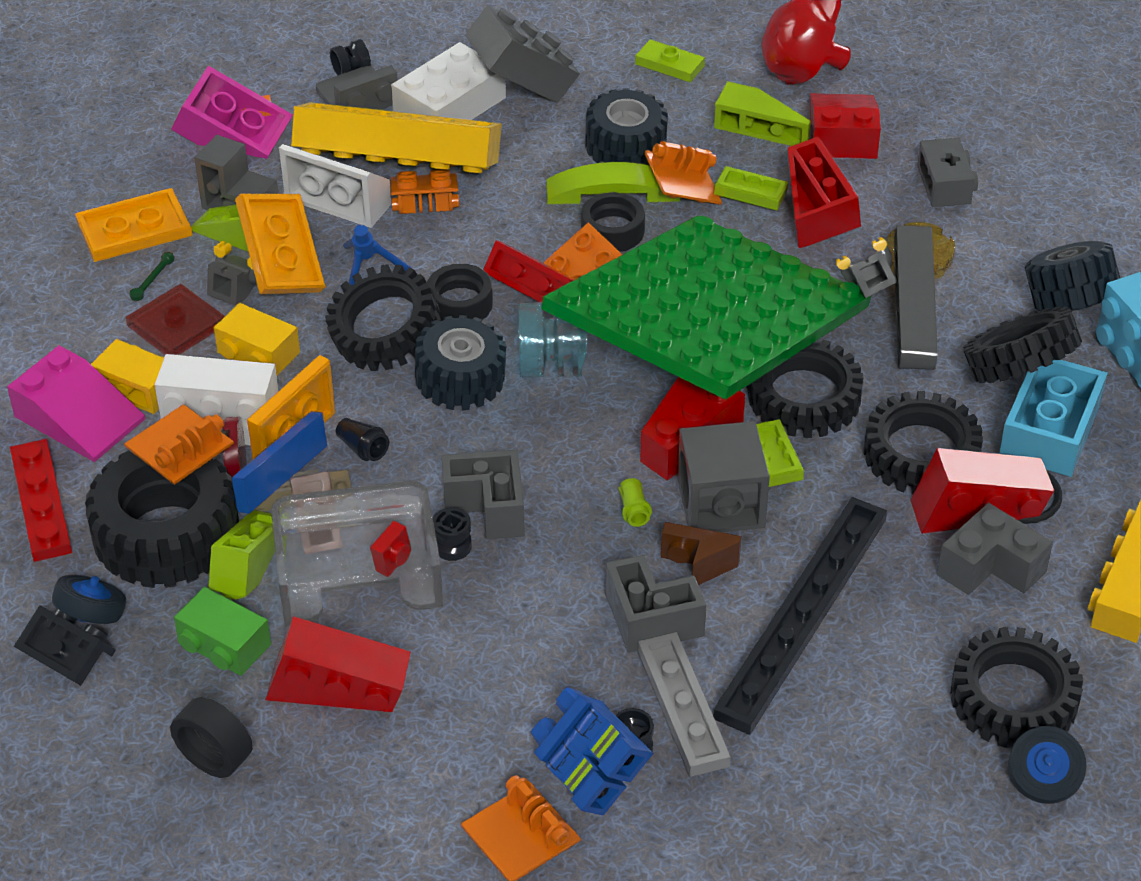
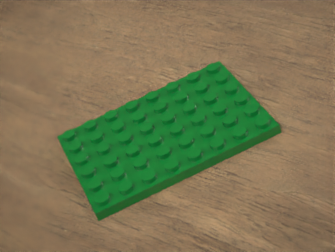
[541,215,872,400]

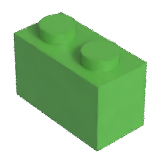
[174,586,271,676]

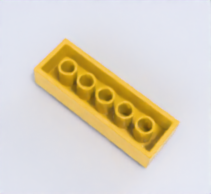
[291,102,502,173]

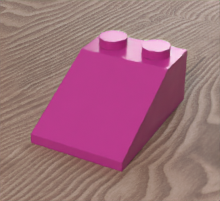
[171,66,293,159]
[7,345,145,462]

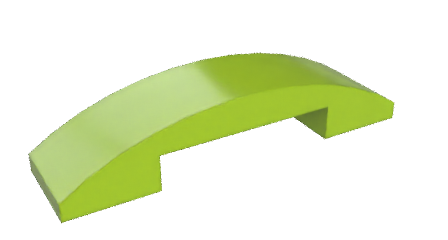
[547,162,680,204]

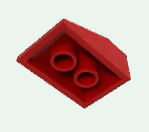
[810,93,881,159]

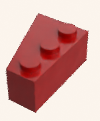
[787,137,861,248]
[640,377,745,481]
[910,448,1054,534]
[265,616,411,712]

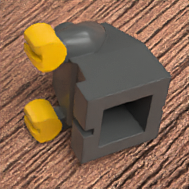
[836,237,897,298]
[207,241,257,306]

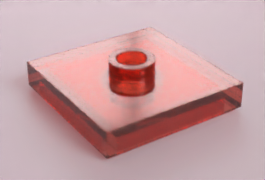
[125,283,225,355]

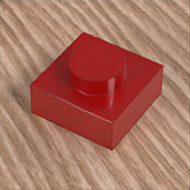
[370,521,412,577]

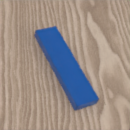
[232,411,327,514]

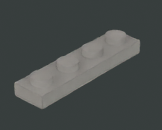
[638,632,731,777]

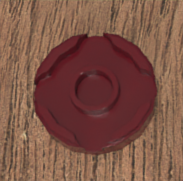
[222,417,247,478]

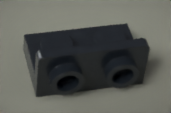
[13,605,116,686]

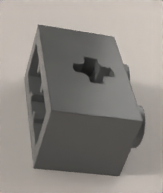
[917,138,978,207]

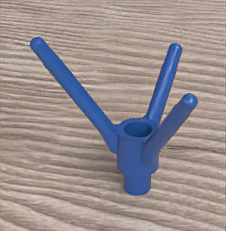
[343,225,412,285]

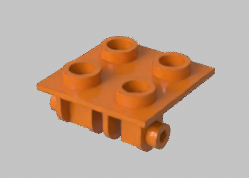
[644,141,722,205]
[391,169,459,214]
[543,223,622,279]
[124,404,234,485]
[460,775,581,881]

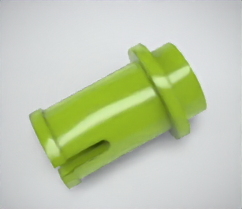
[618,478,652,527]

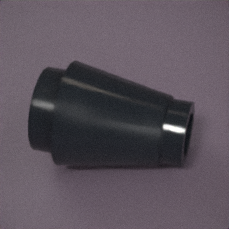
[336,418,389,461]

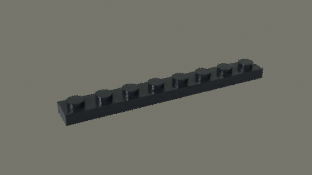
[713,497,887,735]

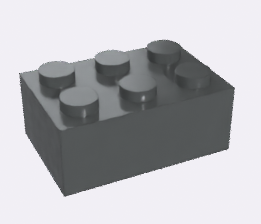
[465,5,580,103]

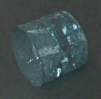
[519,302,587,377]

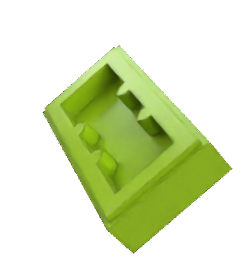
[635,39,705,83]
[714,166,789,211]
[756,419,804,487]

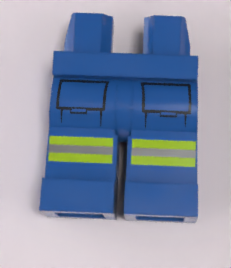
[531,687,654,815]

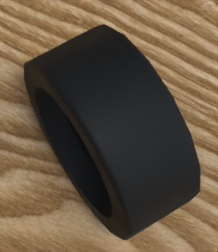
[581,192,645,252]
[427,264,493,321]
[170,697,253,778]

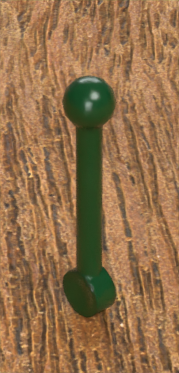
[129,252,175,301]

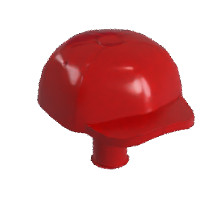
[761,0,851,85]

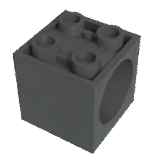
[678,421,770,532]

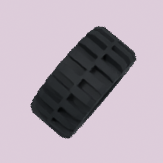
[85,450,239,588]

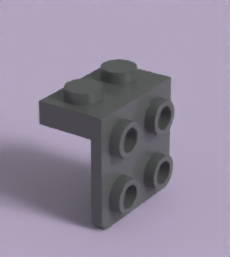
[316,65,398,110]

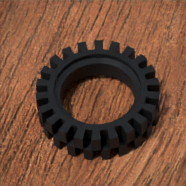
[325,264,441,371]
[963,307,1082,383]
[748,339,864,438]
[864,391,983,495]
[950,627,1083,748]

